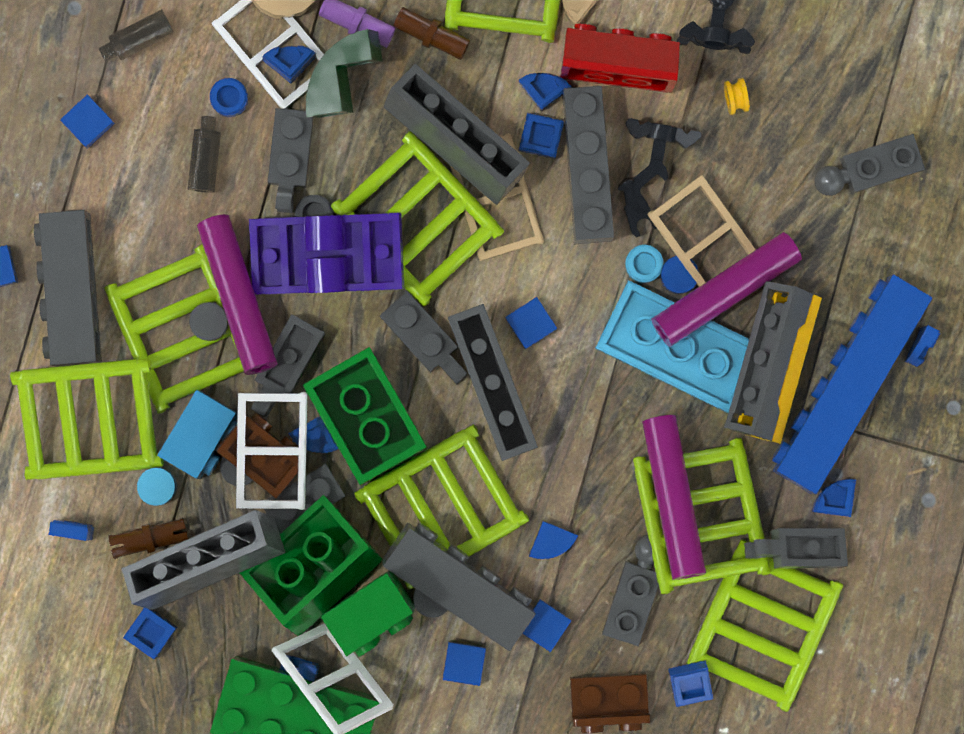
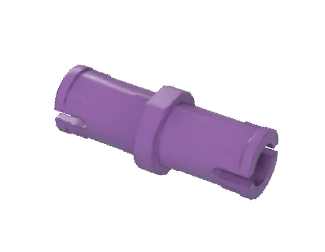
[319,0,396,48]

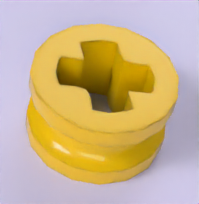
[724,78,750,115]

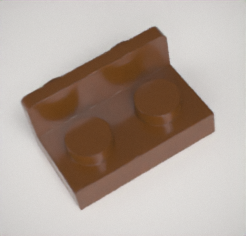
[216,412,298,499]
[570,674,650,733]

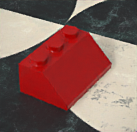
[560,24,680,93]

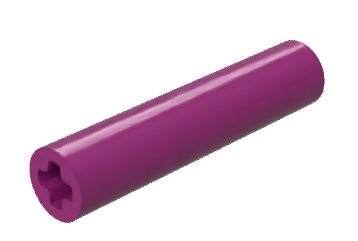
[197,214,278,375]
[651,232,802,347]
[642,415,706,580]

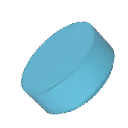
[625,245,663,283]
[137,468,177,506]

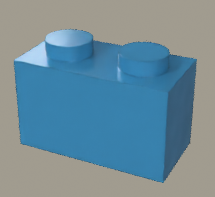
[157,390,237,479]

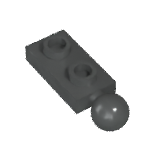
[814,134,925,196]
[602,535,659,646]

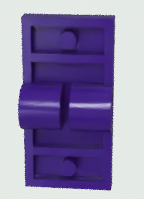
[249,213,404,295]

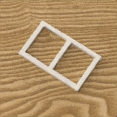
[212,0,324,109]
[236,392,307,510]
[272,623,393,734]

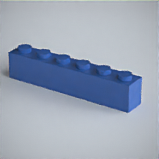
[772,274,933,495]

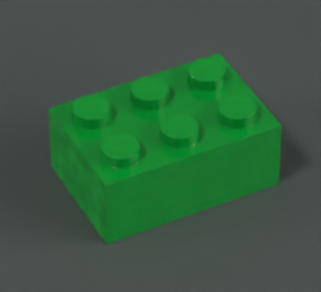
[303,347,428,485]
[321,570,416,658]

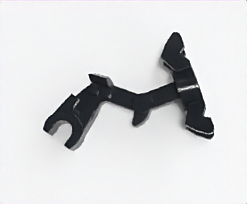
[676,0,755,54]
[617,118,702,238]

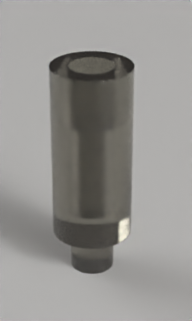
[99,9,175,61]
[187,116,221,193]

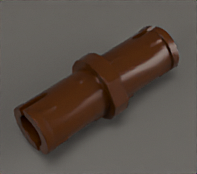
[393,7,470,60]
[108,518,188,559]

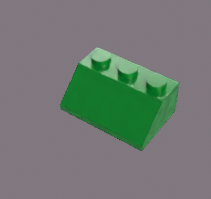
[239,495,383,636]

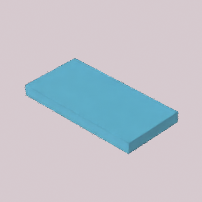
[595,280,749,413]

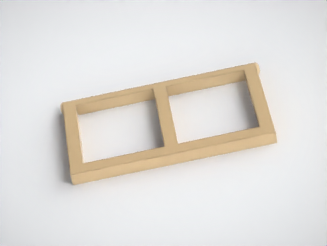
[450,133,544,261]
[647,175,756,287]

